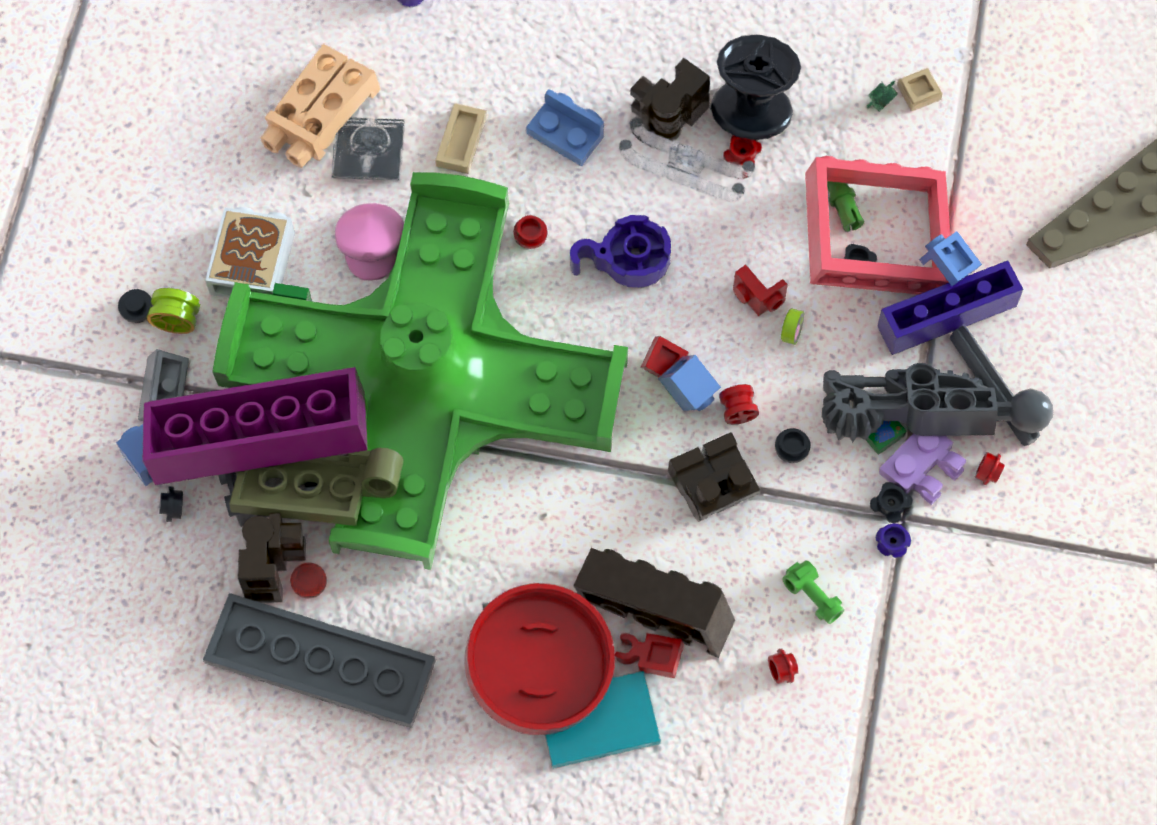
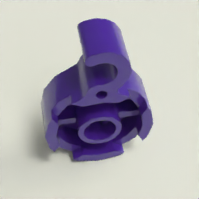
[570,215,671,288]

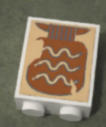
[205,207,295,298]

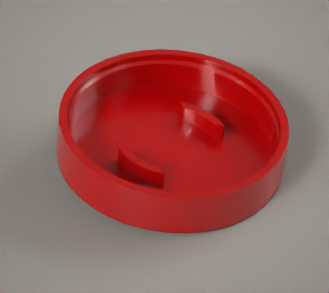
[464,583,615,735]

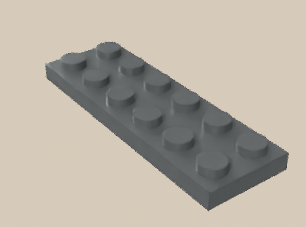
[203,593,436,729]

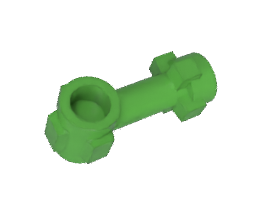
[782,560,845,624]

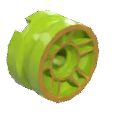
[147,288,201,334]

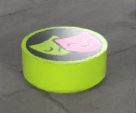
[781,308,804,345]

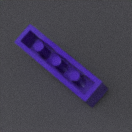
[877,260,1023,355]

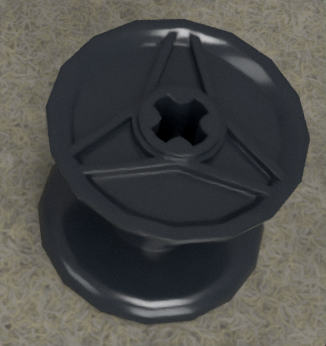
[710,34,801,140]

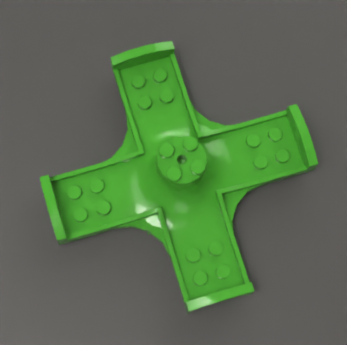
[212,172,628,570]

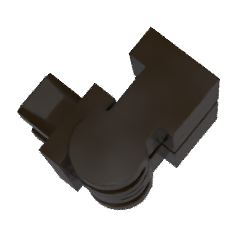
[630,58,710,143]
[668,432,760,522]
[238,513,306,603]

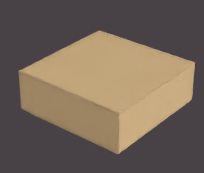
[897,68,943,111]

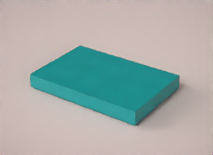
[545,671,661,769]

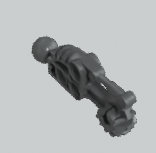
[821,363,1053,443]

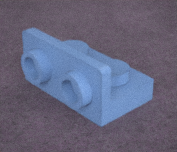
[526,89,604,167]

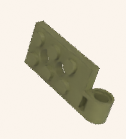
[229,448,404,526]

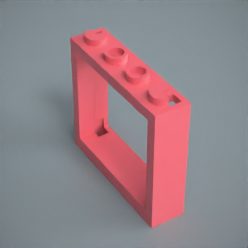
[805,156,950,295]

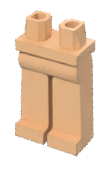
[260,44,381,168]

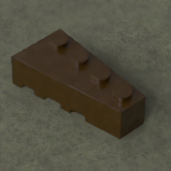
[573,548,735,658]

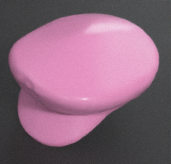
[335,203,404,280]

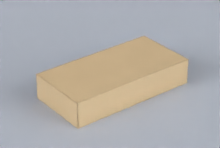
[435,103,487,174]

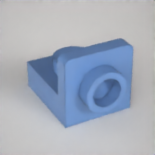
[919,231,982,286]

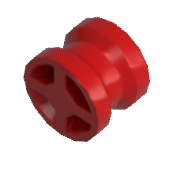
[719,384,759,425]

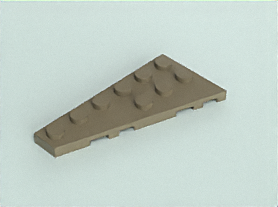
[1026,139,1157,269]

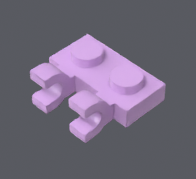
[879,433,966,505]

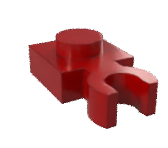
[615,633,684,679]

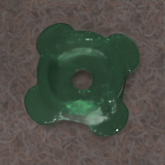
[866,80,898,112]

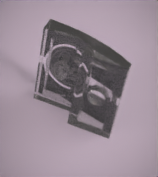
[331,117,405,181]

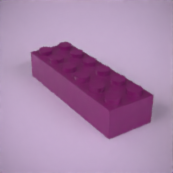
[143,367,368,485]

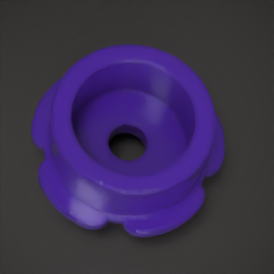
[875,523,911,558]

